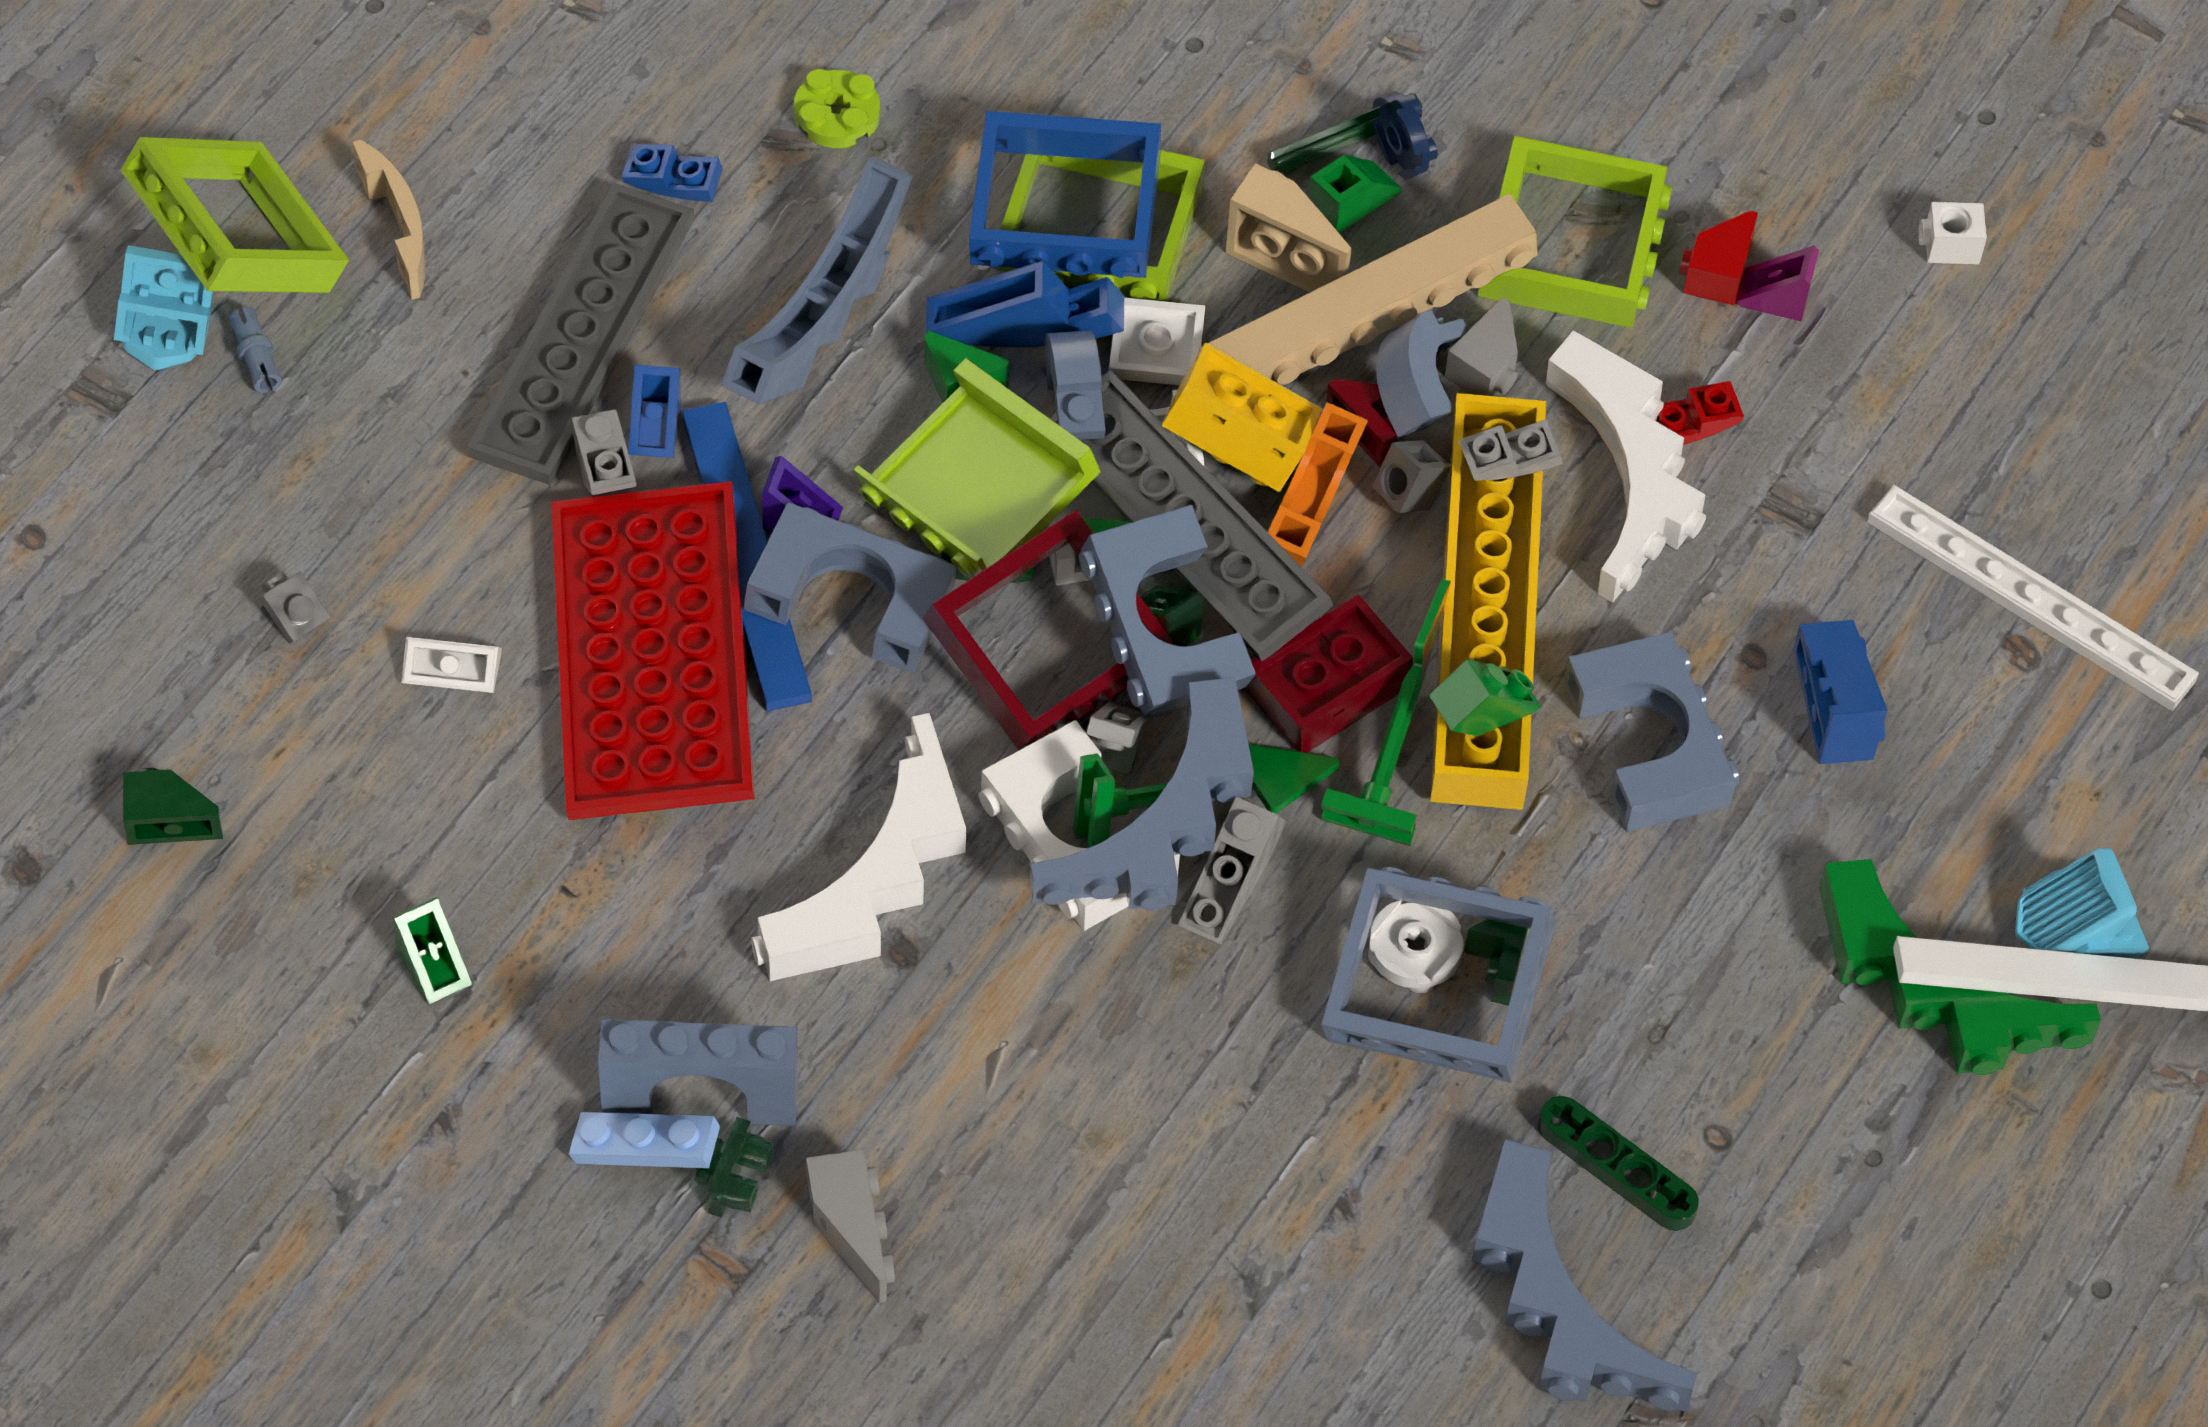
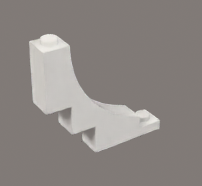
[751,713,966,981]

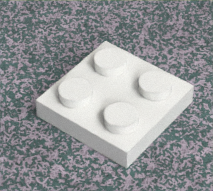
[1109,298,1205,385]

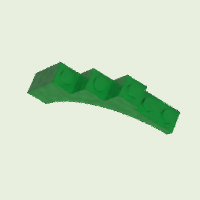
[1819,859,2101,1075]

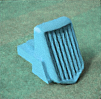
[114,245,214,370]
[2015,848,2149,959]

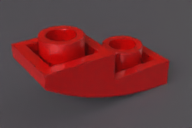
[1656,381,1744,445]

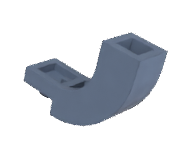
[1376,309,1469,437]
[1044,330,1106,440]

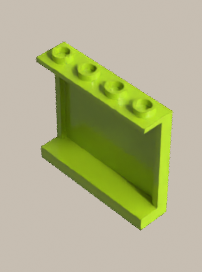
[853,358,1101,578]

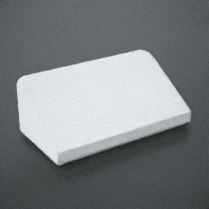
[401,637,502,693]

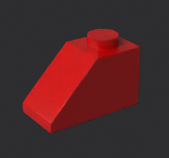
[1679,211,1758,306]

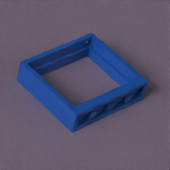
[969,111,1161,278]

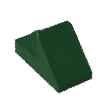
[1464,919,1528,1006]

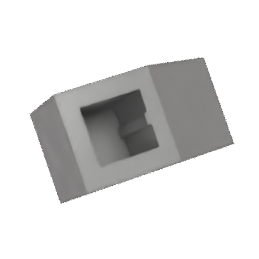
[572,409,636,495]

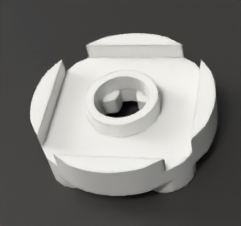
[1368,900,1464,993]

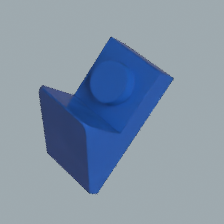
[628,364,681,458]

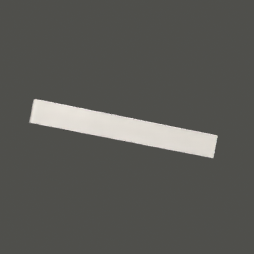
[1867,485,2199,711]
[1893,936,2208,1011]

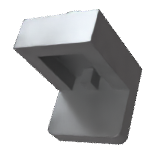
[254,571,331,644]

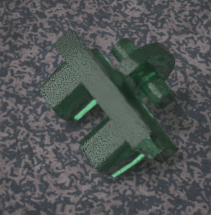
[694,1117,774,1218]

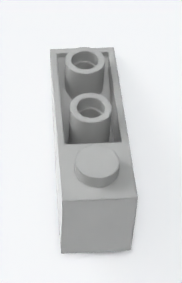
[1178,797,1287,945]
[806,1150,895,1303]

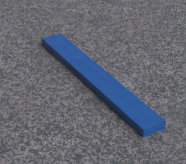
[682,402,812,711]

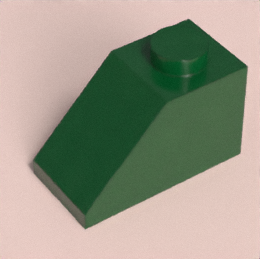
[123,768,223,845]

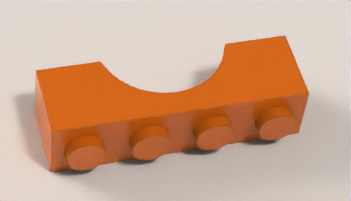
[1268,402,1368,567]

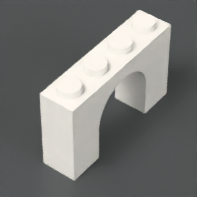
[979,720,1180,931]

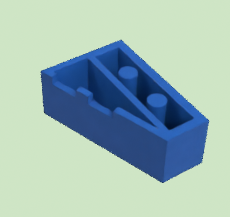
[1793,620,1887,765]

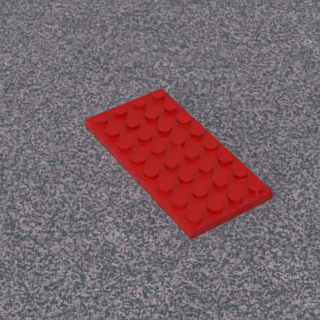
[551,481,755,820]

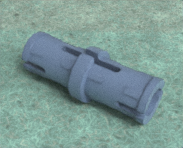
[228,307,282,393]

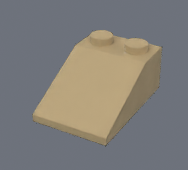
[1225,163,1351,292]

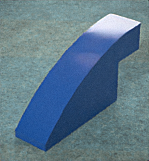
[926,261,1124,347]

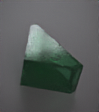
[1140,586,1204,647]

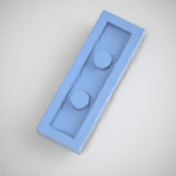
[569,1112,720,1168]

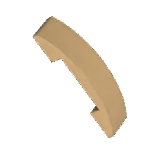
[352,140,426,300]

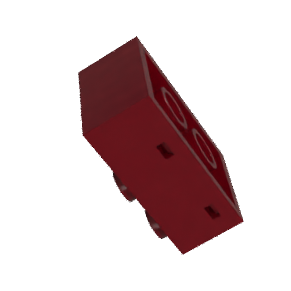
[1247,594,1414,753]

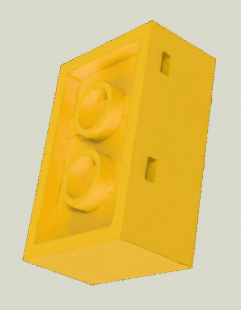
[1162,342,1322,492]

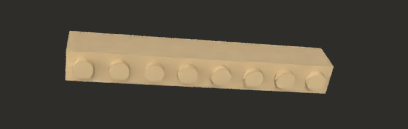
[1199,194,1538,385]

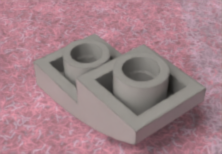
[1459,419,1563,481]

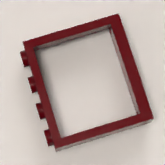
[922,510,1174,750]

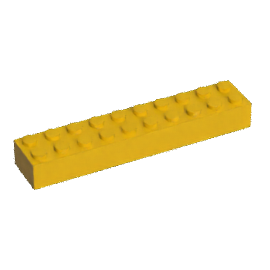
[1430,393,1546,810]

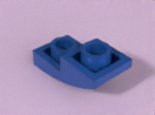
[622,143,723,202]

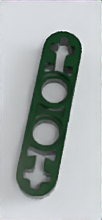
[1538,1096,1699,1231]

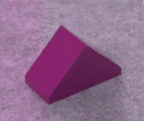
[1736,245,1819,321]

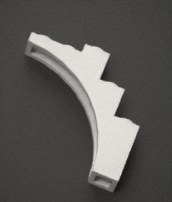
[1546,330,1706,603]

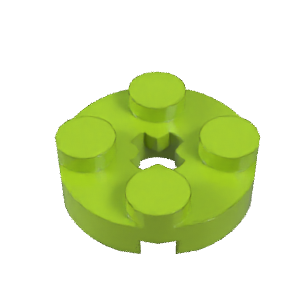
[794,69,880,148]

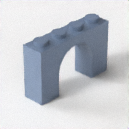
[743,502,958,674]
[1079,505,1256,719]
[1564,632,1739,832]
[598,1019,799,1126]

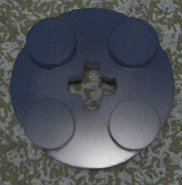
[1372,91,1438,179]

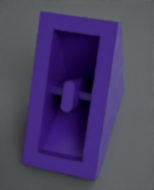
[762,456,843,532]

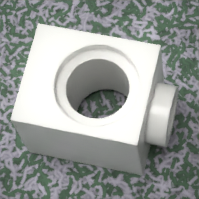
[1919,202,1987,264]

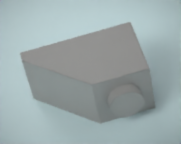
[1445,297,1518,396]

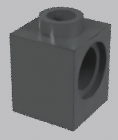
[1371,440,1451,513]

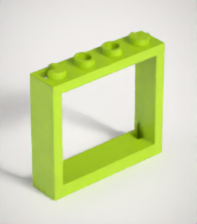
[1478,136,1673,328]
[120,137,349,293]
[996,150,1205,302]

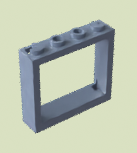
[1321,867,1556,1082]

